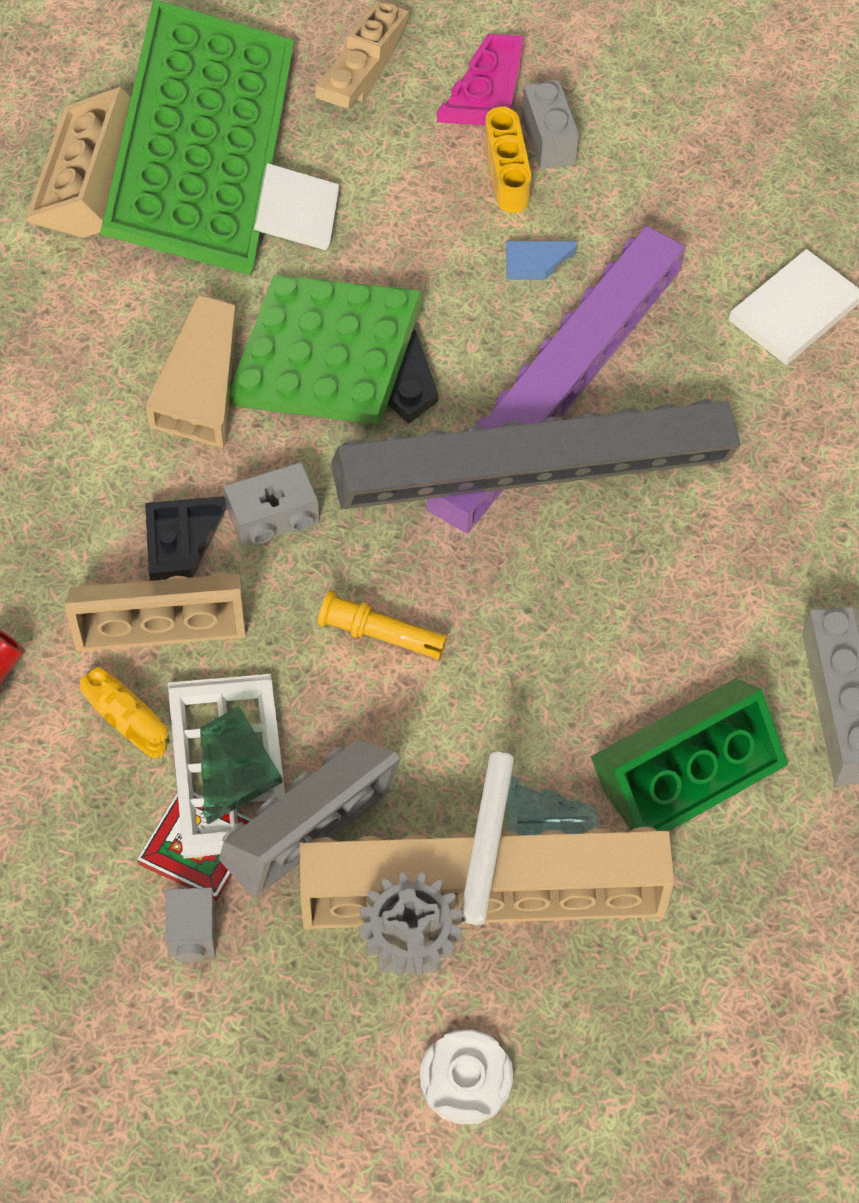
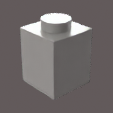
[165,888,215,963]

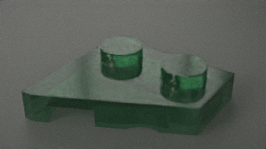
[200,706,283,824]

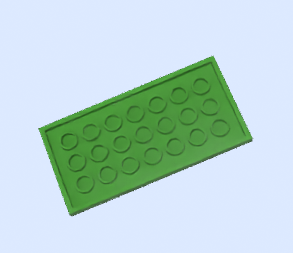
[100,0,294,275]

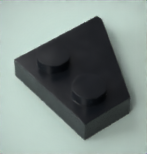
[388,328,438,424]

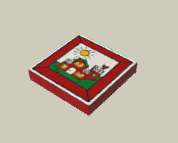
[137,792,252,901]

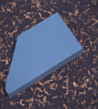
[506,241,577,280]

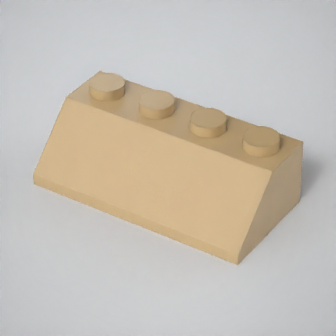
[25,86,131,238]
[65,572,246,652]

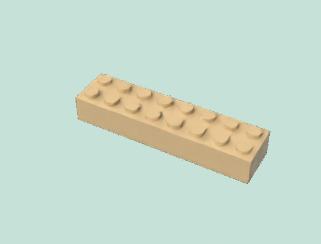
[300,827,674,929]

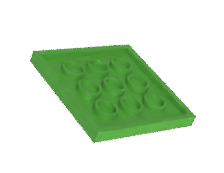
[229,275,423,425]

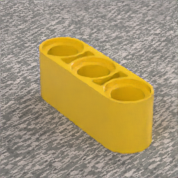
[484,107,531,213]

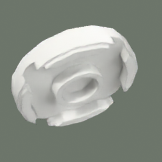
[420,1029,513,1124]

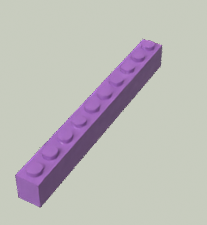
[427,226,686,534]

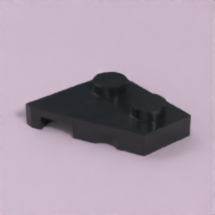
[145,496,226,581]

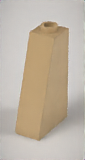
[145,295,237,448]

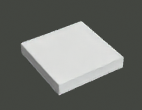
[253,163,339,251]

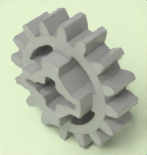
[359,872,463,977]

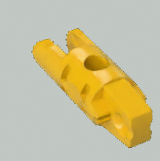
[79,667,169,759]

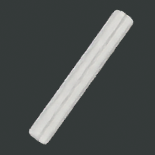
[461,751,514,925]

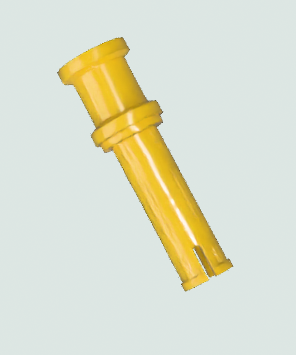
[317,590,448,661]

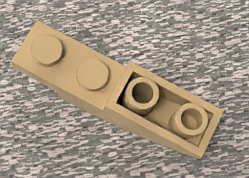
[315,1,409,109]

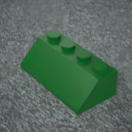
[591,678,788,831]

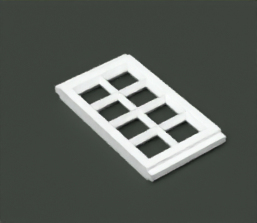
[168,674,285,859]

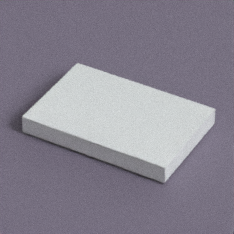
[728,249,859,366]

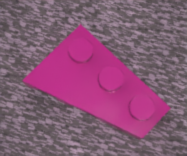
[436,34,524,125]

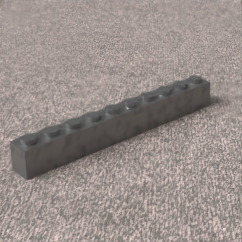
[331,399,741,510]

